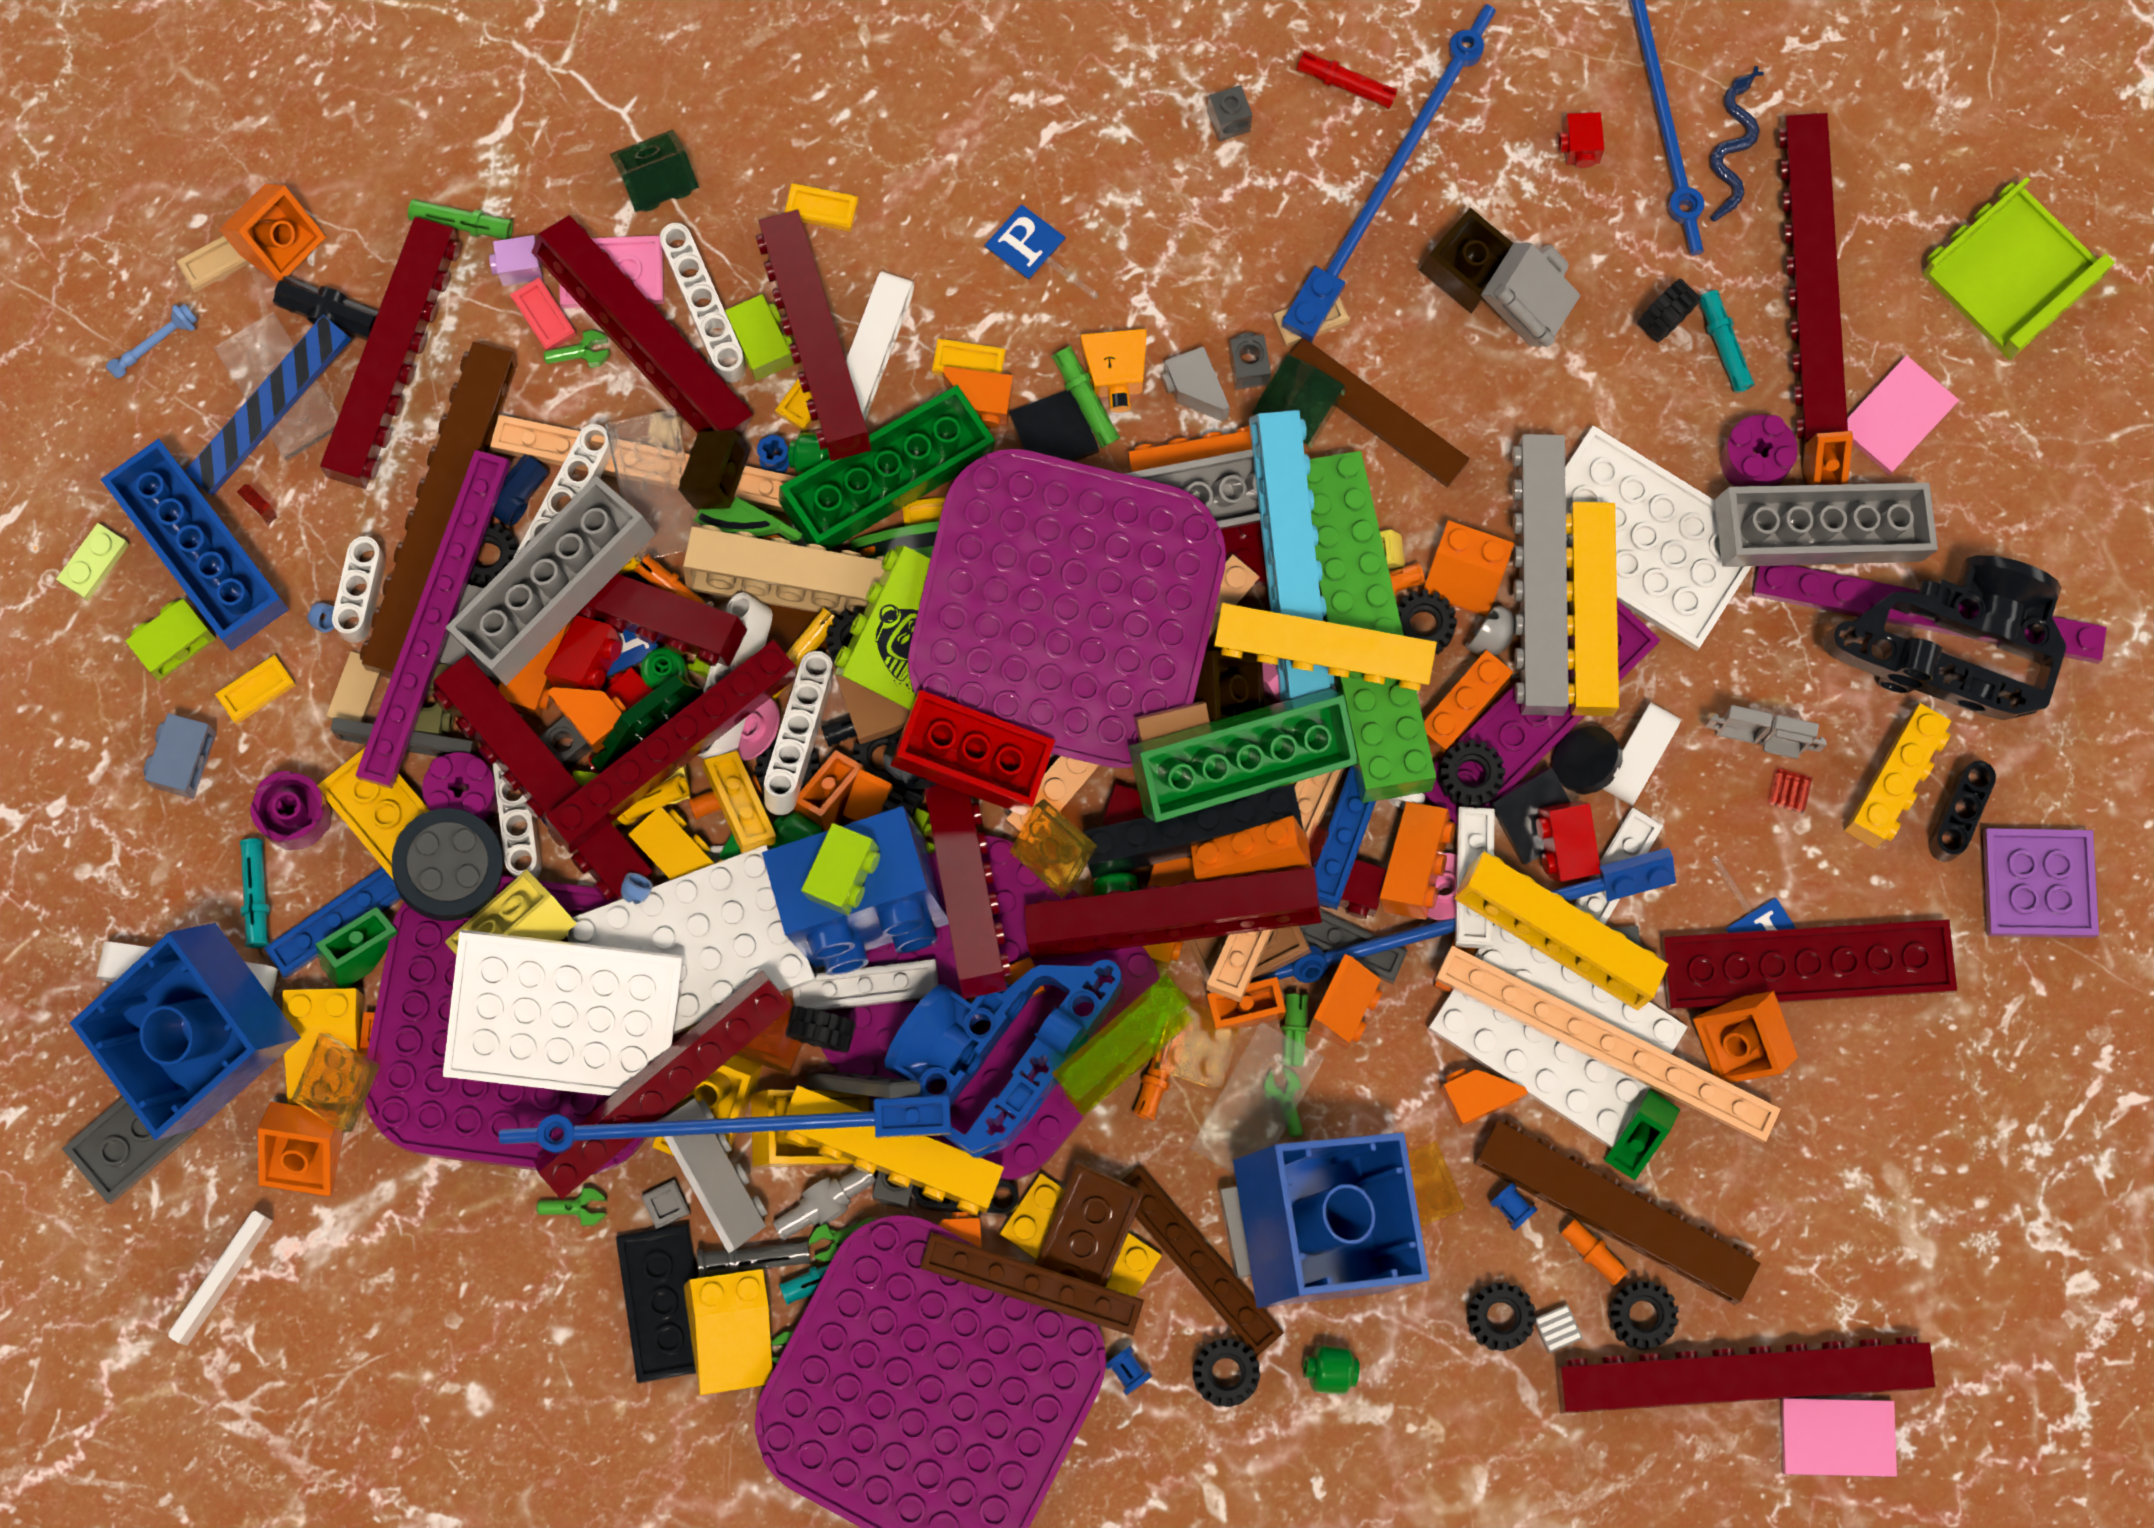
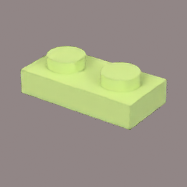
[56,523,129,601]

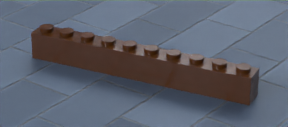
[360,341,518,679]

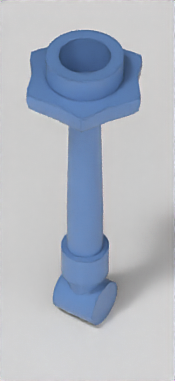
[106,303,197,378]

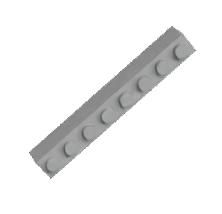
[1512,434,1569,716]

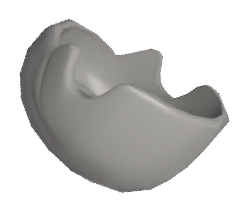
[1465,606,1514,656]

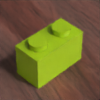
[725,294,793,381]
[125,598,216,682]
[801,823,880,916]

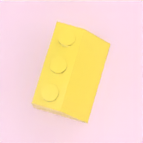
[444,869,577,956]

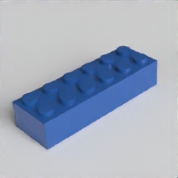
[100,438,289,651]

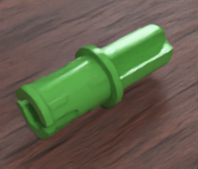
[1281,994,1310,1067]

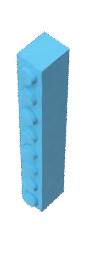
[1249,410,1334,701]

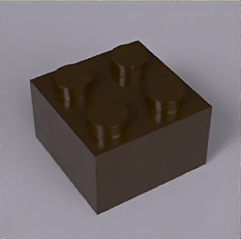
[1419,207,1513,314]
[1193,650,1265,722]

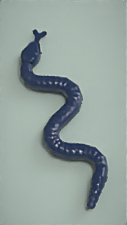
[1710,66,1764,222]

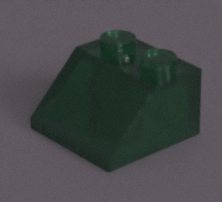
[610,129,699,212]
[1252,354,1347,449]

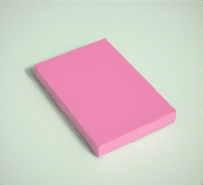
[559,235,664,308]
[1847,355,1959,476]
[1781,1399,1897,1477]

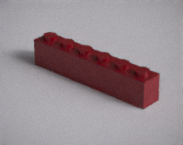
[576,574,747,667]

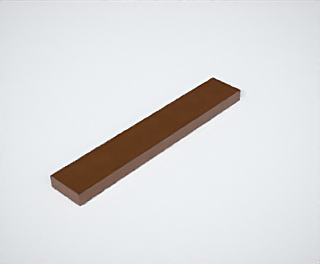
[1282,338,1470,488]
[1121,1165,1284,1357]
[920,1232,1144,1336]

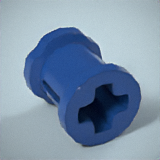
[757,435,789,474]
[1489,1182,1538,1231]
[1106,1346,1152,1396]

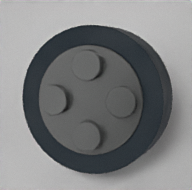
[392,808,503,921]

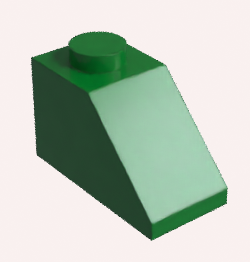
[315,907,398,989]
[1604,1089,1681,1180]

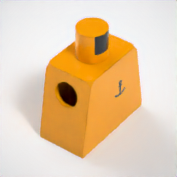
[1080,329,1147,413]

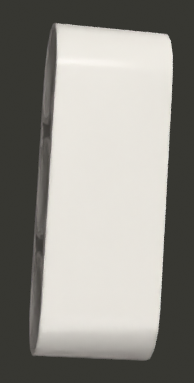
[332,536,386,643]
[1603,702,1682,806]

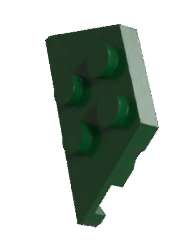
[591,674,704,773]

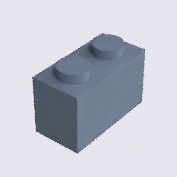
[144,713,217,799]

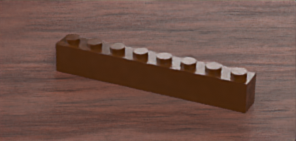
[1474,1120,1761,1305]

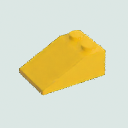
[282,988,364,1105]
[652,1053,763,1156]
[751,1090,869,1167]
[683,1269,773,1396]

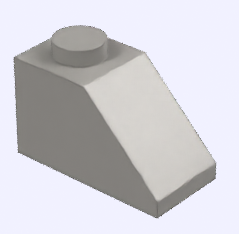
[1161,346,1230,421]

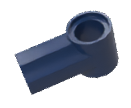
[492,454,549,527]

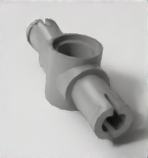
[773,1169,877,1240]

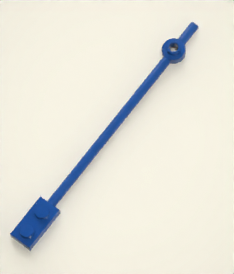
[1631,0,1704,256]
[1282,4,1496,343]
[1257,847,1676,983]
[499,1096,951,1154]

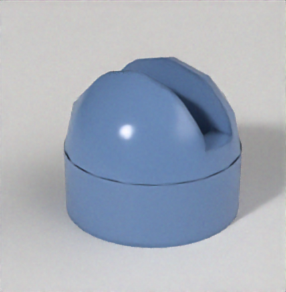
[307,602,335,633]
[621,873,653,904]

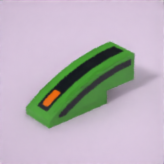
[693,496,802,542]
[850,521,939,559]

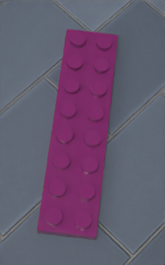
[1423,599,1660,829]

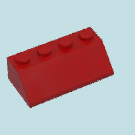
[890,690,1056,816]

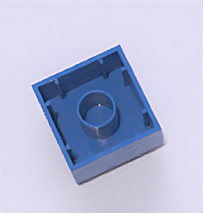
[762,806,949,975]
[69,923,301,1141]
[1233,1132,1430,1308]

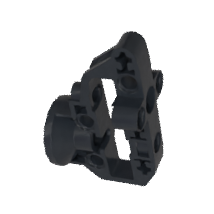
[1823,555,2067,720]

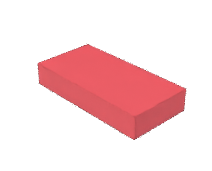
[510,277,577,351]

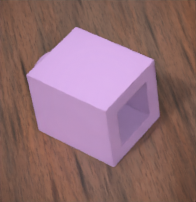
[489,235,544,286]

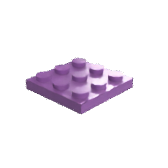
[1983,828,2099,938]

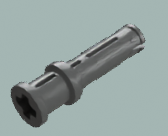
[697,1240,810,1278]

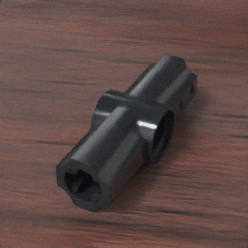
[273,276,378,340]

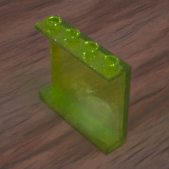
[1051,974,1194,1118]

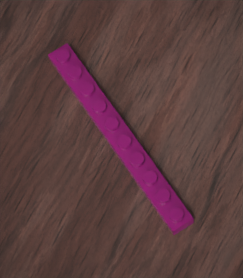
[355,450,511,789]
[1752,565,2107,664]

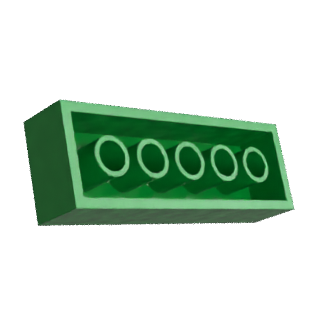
[778,385,995,551]
[1128,689,1359,823]

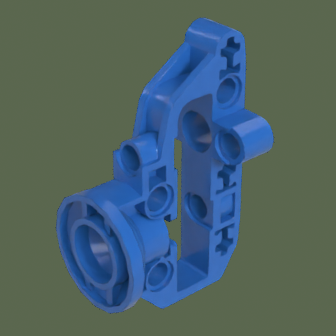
[884,960,1123,1159]

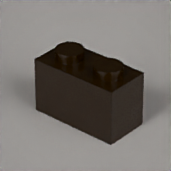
[678,430,750,509]

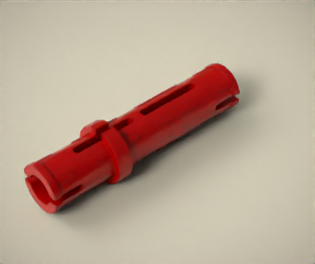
[1296,50,1398,110]

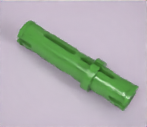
[408,199,514,240]
[1051,346,1121,448]

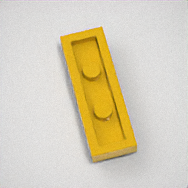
[703,751,776,853]

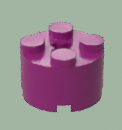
[1720,415,1798,487]
[422,752,498,822]
[250,771,331,851]

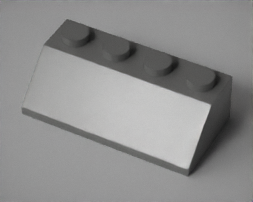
[656,1094,768,1254]

